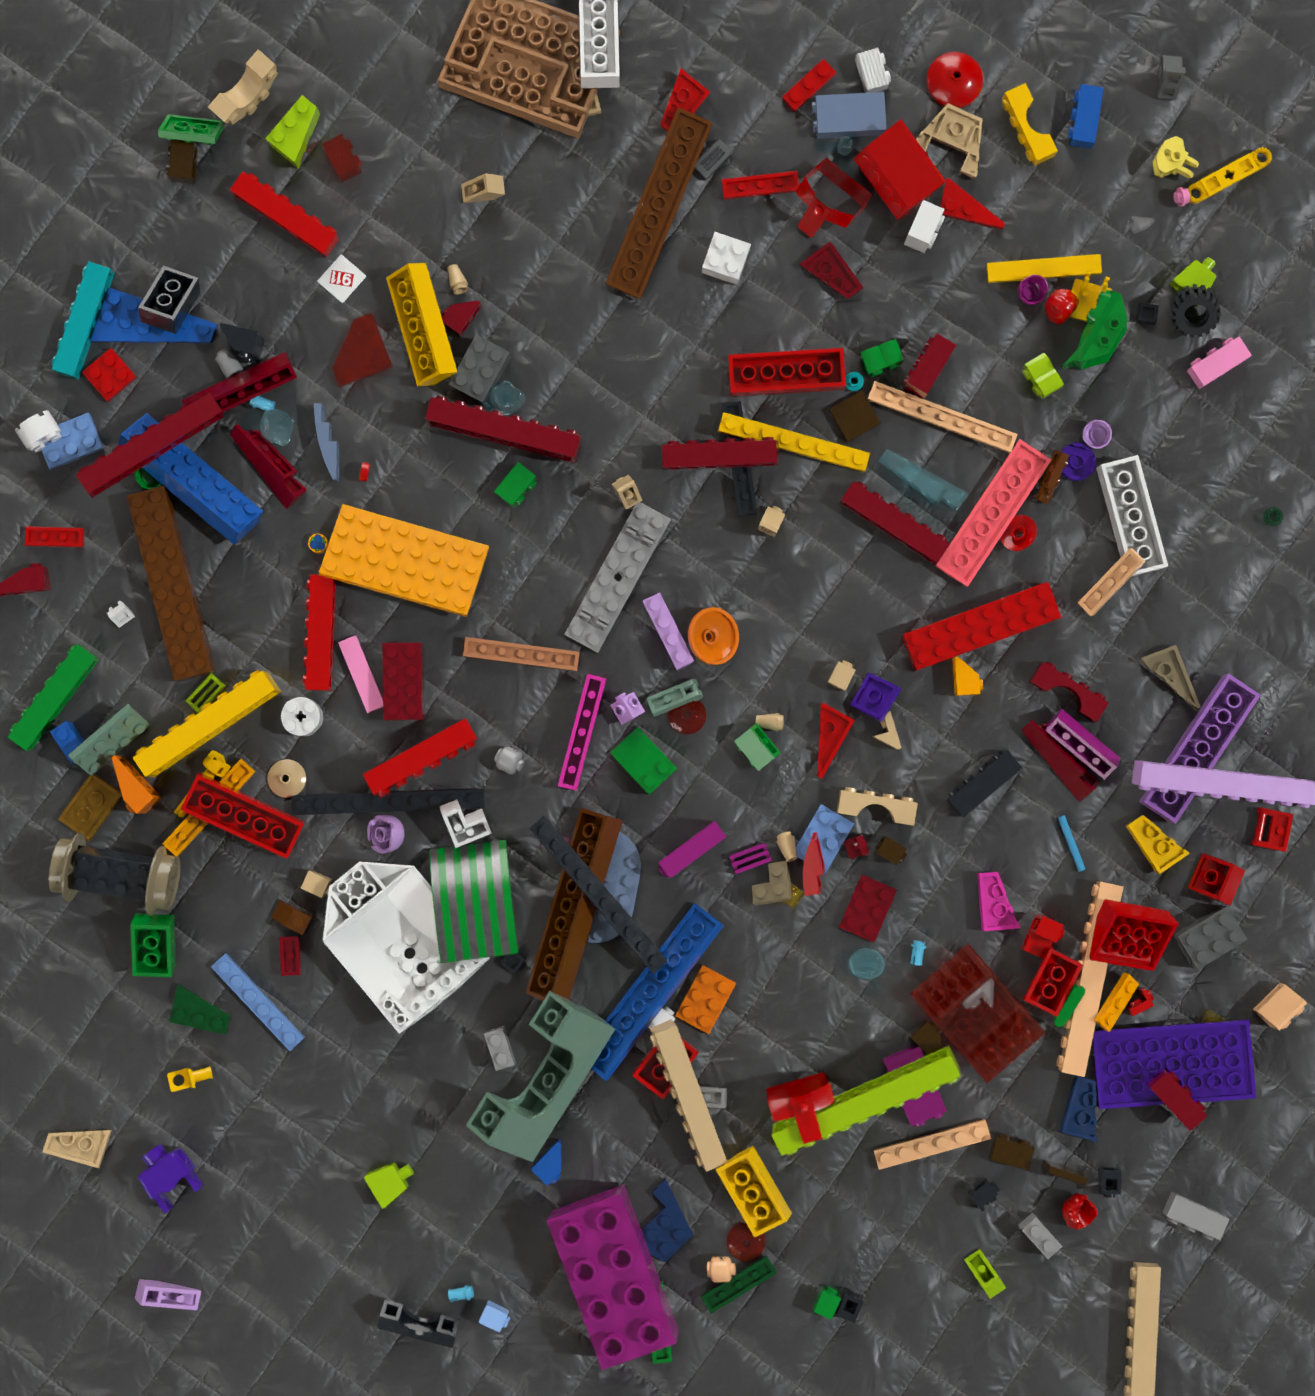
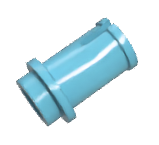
[250,395,276,413]
[910,940,926,966]
[448,1285,474,1302]

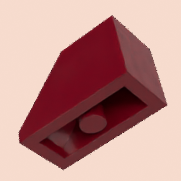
[441,300,482,337]

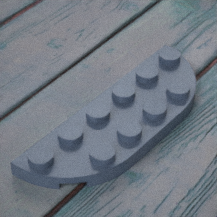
[588,832,641,943]

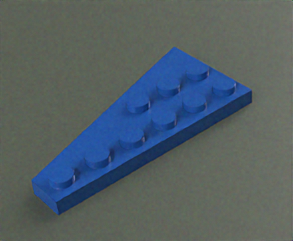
[90,288,218,343]

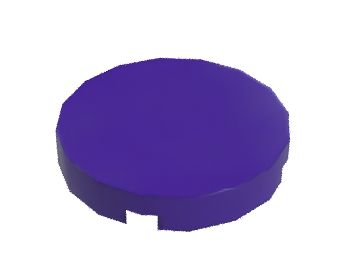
[1061,443,1096,481]

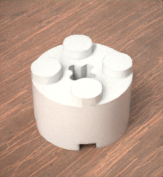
[15,410,62,452]
[281,697,323,736]

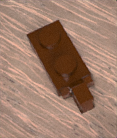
[1036,450,1069,504]

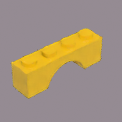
[1001,83,1058,166]

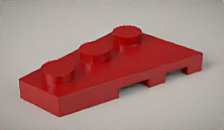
[660,68,710,132]

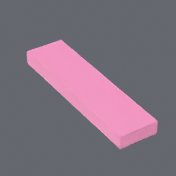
[338,635,383,713]

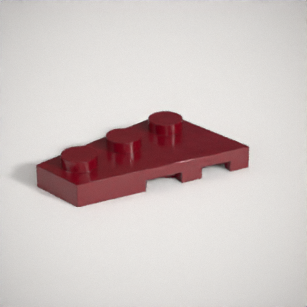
[800,241,864,299]

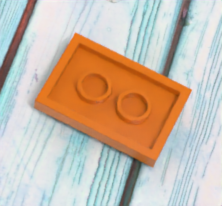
[675,964,736,1034]

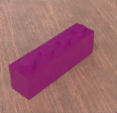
[1045,709,1120,780]

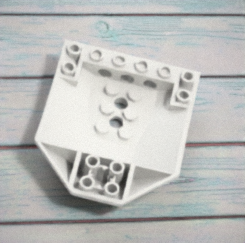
[323,862,490,1034]

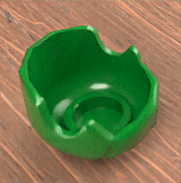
[135,468,162,490]

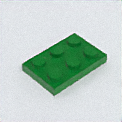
[158,114,224,145]

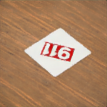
[318,255,366,303]

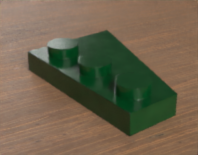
[169,984,231,1035]

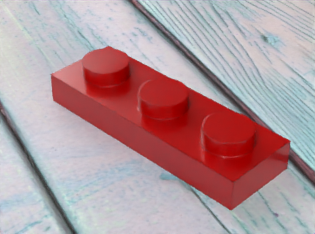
[782,59,837,112]

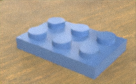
[42,413,104,470]
[796,804,854,873]

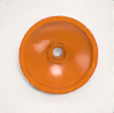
[688,607,739,665]

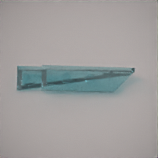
[878,449,968,511]

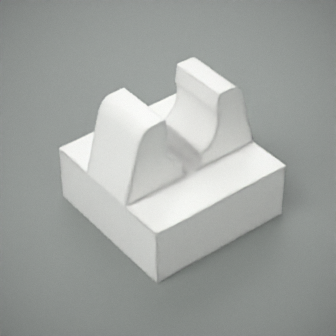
[107,601,135,628]

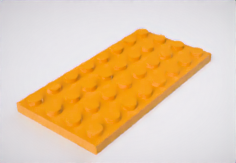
[319,504,489,617]

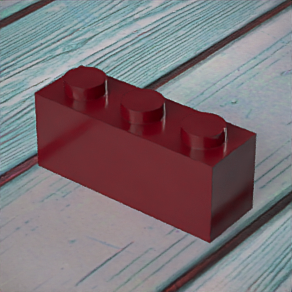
[1147,1069,1208,1131]

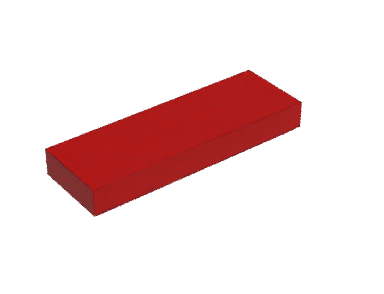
[25,526,84,548]

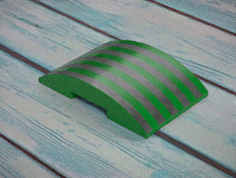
[430,840,518,963]

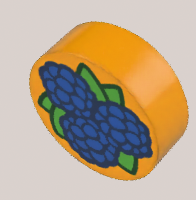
[308,533,328,553]

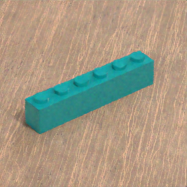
[51,261,115,380]

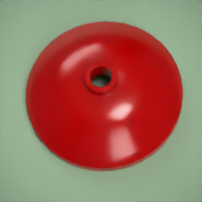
[926,52,983,108]

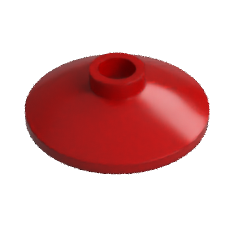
[1001,515,1037,551]

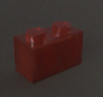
[322,134,362,183]

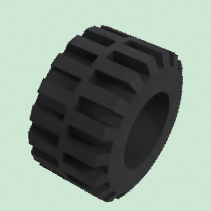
[1170,284,1221,338]

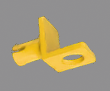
[167,1066,213,1092]

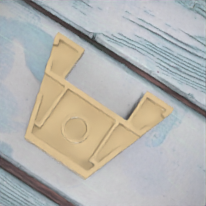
[916,104,983,179]

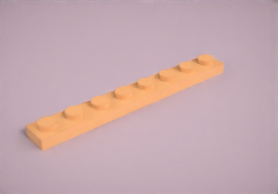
[868,381,1018,453]

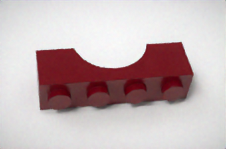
[1028,661,1109,723]

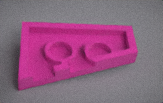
[977,872,1021,931]

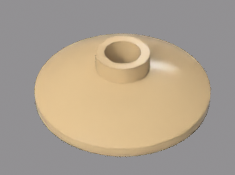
[268,759,306,798]

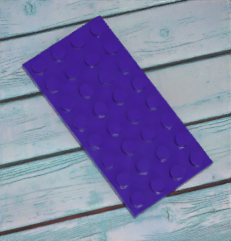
[1092,1019,1256,1109]

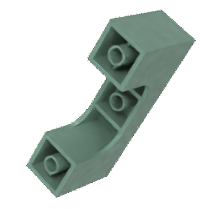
[466,991,615,1162]

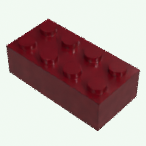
[382,642,425,721]

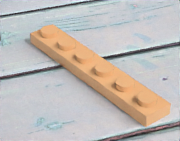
[873,1119,991,1170]

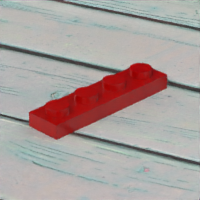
[722,171,799,200]

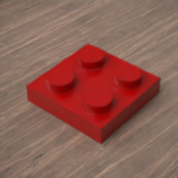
[82,348,137,402]

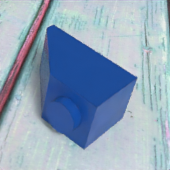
[531,1139,562,1186]

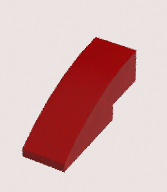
[803,832,825,896]

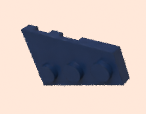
[1059,1075,1097,1142]

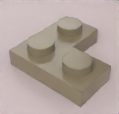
[752,861,792,906]

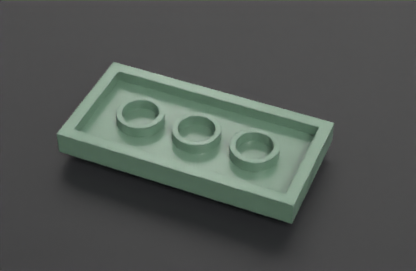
[69,704,150,776]

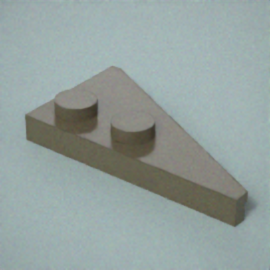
[1140,645,1201,709]

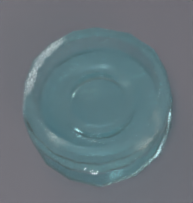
[849,948,885,979]

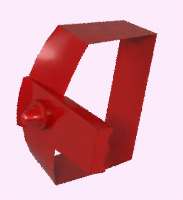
[795,158,872,238]
[766,1072,835,1144]

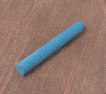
[1058,815,1085,872]

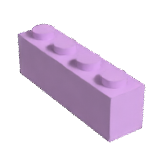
[643,592,694,671]

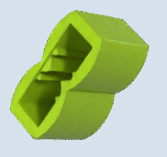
[1022,353,1064,399]

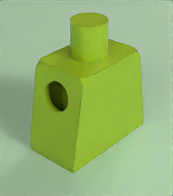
[1169,257,1216,306]
[364,1162,414,1209]

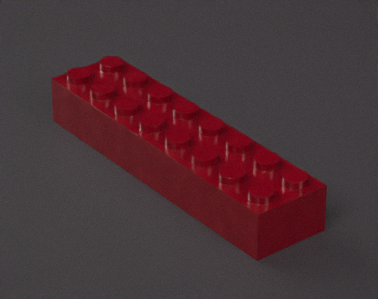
[425,396,582,463]

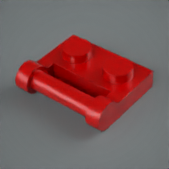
[1251,807,1294,852]

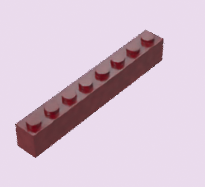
[76,392,224,499]

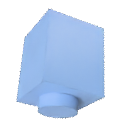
[478,1300,510,1333]

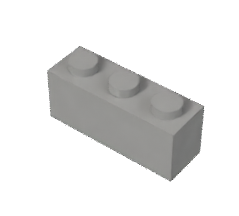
[1162,1191,1229,1241]

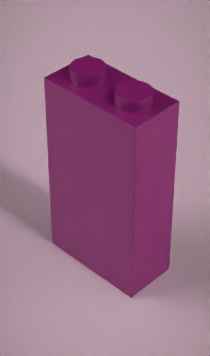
[658,821,726,878]
[882,1045,947,1127]

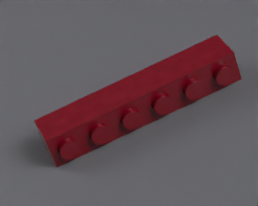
[182,352,297,412]
[662,437,779,470]
[839,481,950,565]

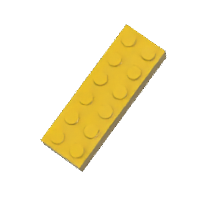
[386,263,457,387]

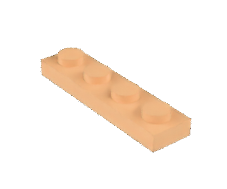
[1078,548,1146,616]

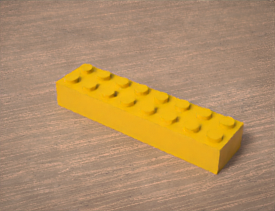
[133,670,282,777]

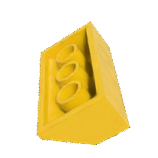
[715,1146,792,1238]

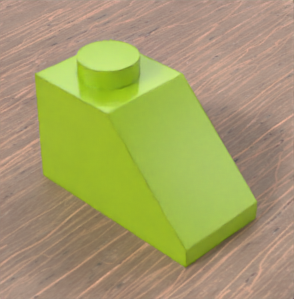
[964,1249,1006,1299]

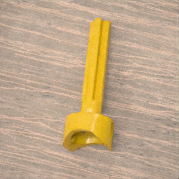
[174,750,231,818]

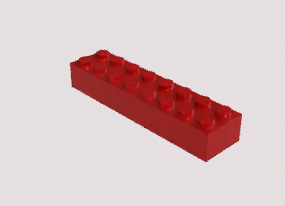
[901,582,1062,672]

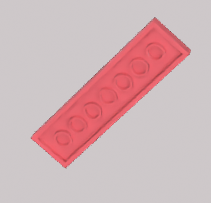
[935,439,1051,587]

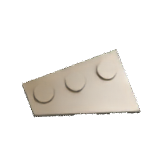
[43,1130,112,1168]

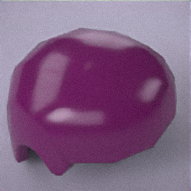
[1018,274,1049,305]

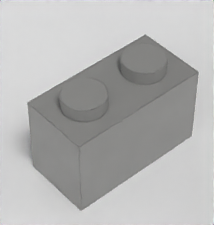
[484,1026,516,1071]
[1018,1213,1062,1259]

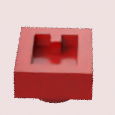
[1126,987,1154,1016]

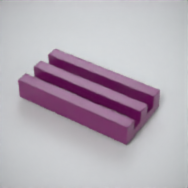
[729,843,772,874]

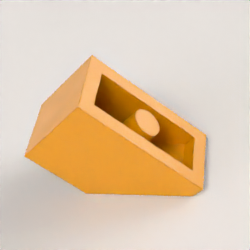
[952,657,983,696]

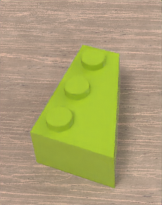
[266,95,320,169]

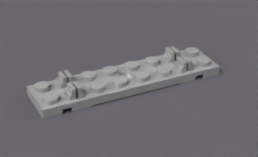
[564,502,671,653]

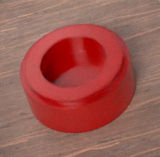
[359,462,370,482]

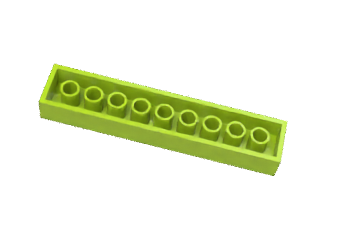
[771,1046,961,1156]

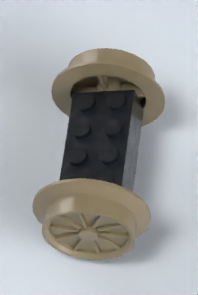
[49,833,180,916]

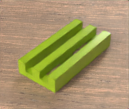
[185,673,226,713]

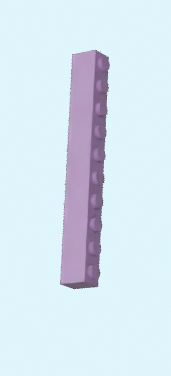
[1132,760,1315,808]

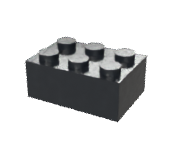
[138,266,200,334]

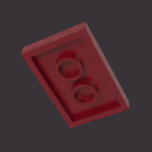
[839,874,897,943]

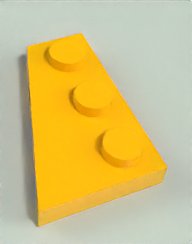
[1126,815,1190,874]

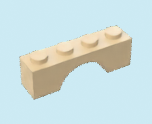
[836,787,918,826]

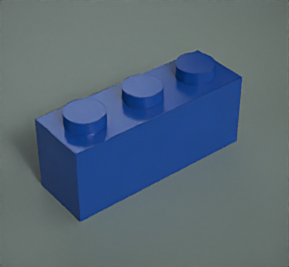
[1067,84,1104,149]

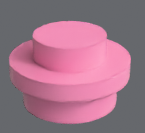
[1173,187,1190,207]

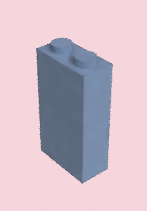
[812,92,886,139]

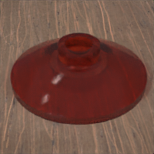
[668,700,706,734]
[727,1222,765,1261]

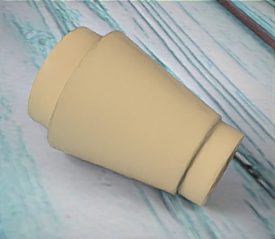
[447,264,468,295]
[756,713,784,732]
[776,832,797,862]

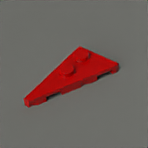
[940,178,1005,230]
[817,702,855,779]

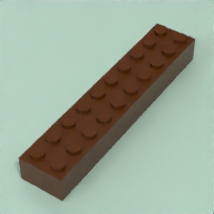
[126,486,216,682]
[525,808,623,1001]

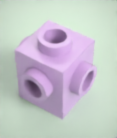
[610,692,645,725]

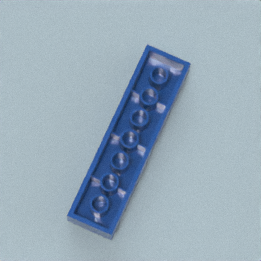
[118,413,263,545]

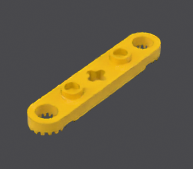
[1188,147,1272,204]

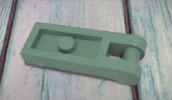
[646,679,703,717]

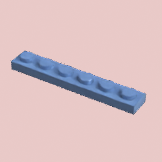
[211,953,305,1051]

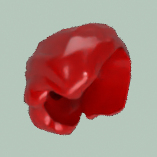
[1045,289,1080,325]
[1062,1193,1098,1230]

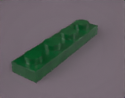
[701,1255,777,1314]

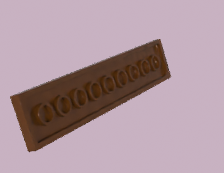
[605,107,713,300]

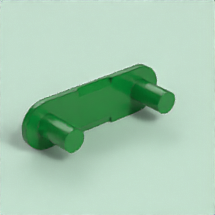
[1053,983,1085,1027]

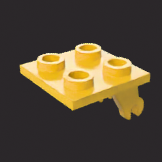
[1070,271,1112,321]

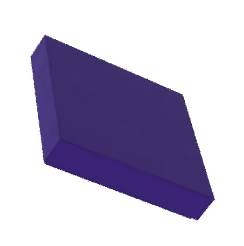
[850,672,901,722]

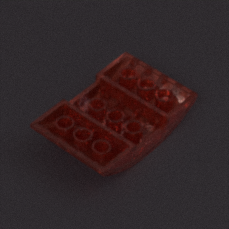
[910,944,1046,1084]

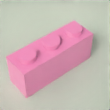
[1187,336,1252,389]

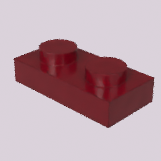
[279,936,302,976]

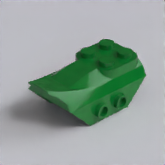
[1062,290,1128,370]

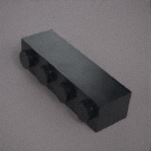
[946,750,1022,817]

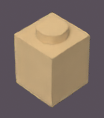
[827,660,856,691]
[301,870,333,898]

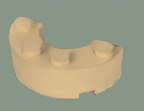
[208,49,278,124]

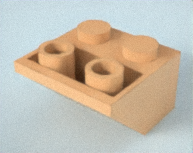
[1253,983,1307,1030]

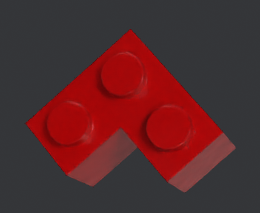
[1021,914,1065,959]

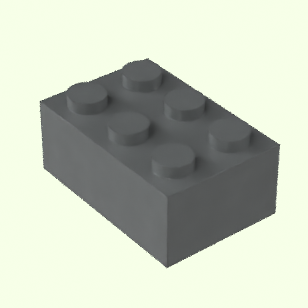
[449,335,511,406]
[1173,905,1248,970]

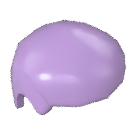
[1082,420,1112,449]

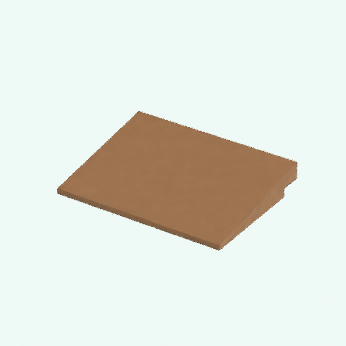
[438,0,620,139]

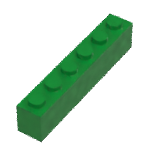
[8,644,100,751]

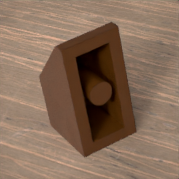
[272,900,315,935]

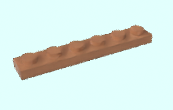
[463,637,580,671]

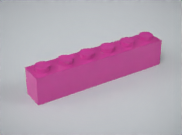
[558,674,606,791]

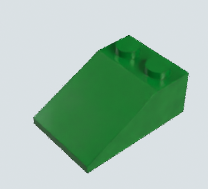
[610,727,677,794]

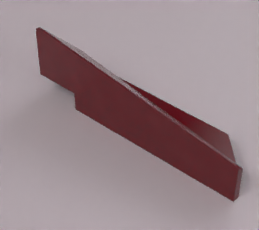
[230,424,307,509]
[1022,720,1100,802]

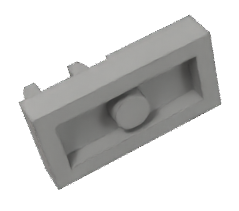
[699,1086,727,1108]

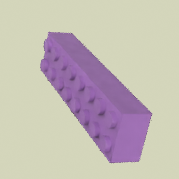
[1139,673,1261,823]

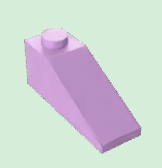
[135,1279,201,1310]

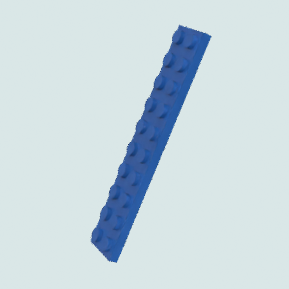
[591,903,724,1081]

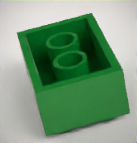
[131,913,176,977]

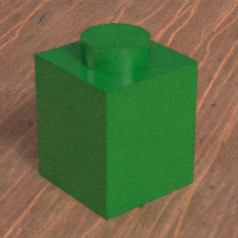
[812,1286,841,1320]

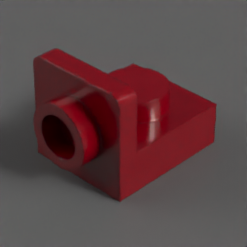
[844,835,870,859]

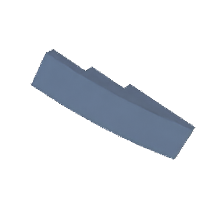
[314,403,339,482]

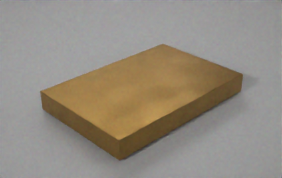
[58,773,123,841]

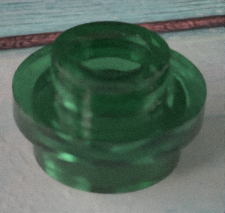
[1263,507,1283,526]

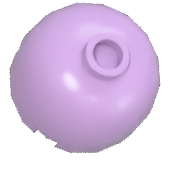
[367,815,404,854]

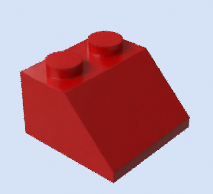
[1188,853,1245,906]

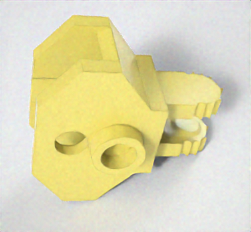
[1152,136,1199,178]

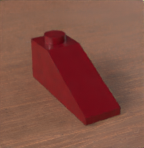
[0,563,50,596]

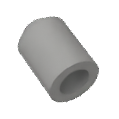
[215,349,243,379]

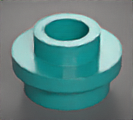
[845,372,864,391]

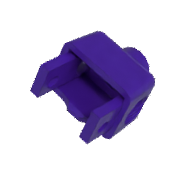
[138,1144,204,1214]

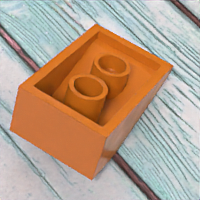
[112,755,162,814]

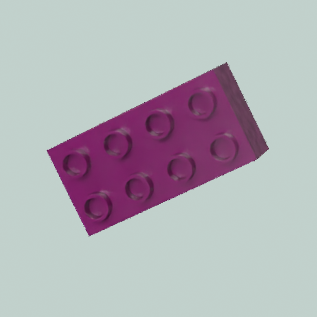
[547,1184,679,1370]

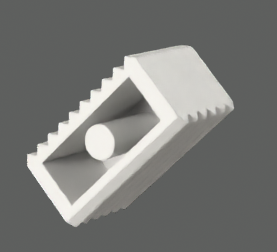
[855,48,891,93]

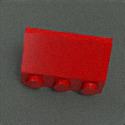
[1023,947,1083,1017]

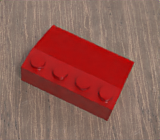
[854,119,946,220]
[1089,899,1179,971]

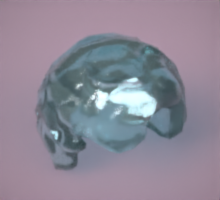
[490,381,525,415]
[260,409,294,446]

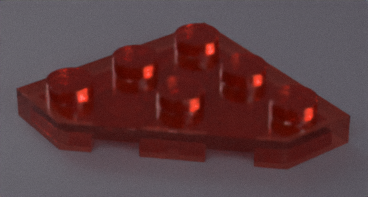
[332,313,393,387]

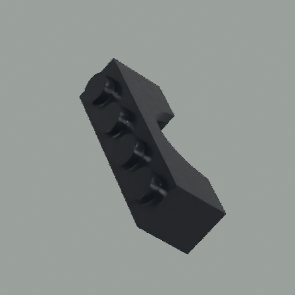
[377,1300,460,1348]

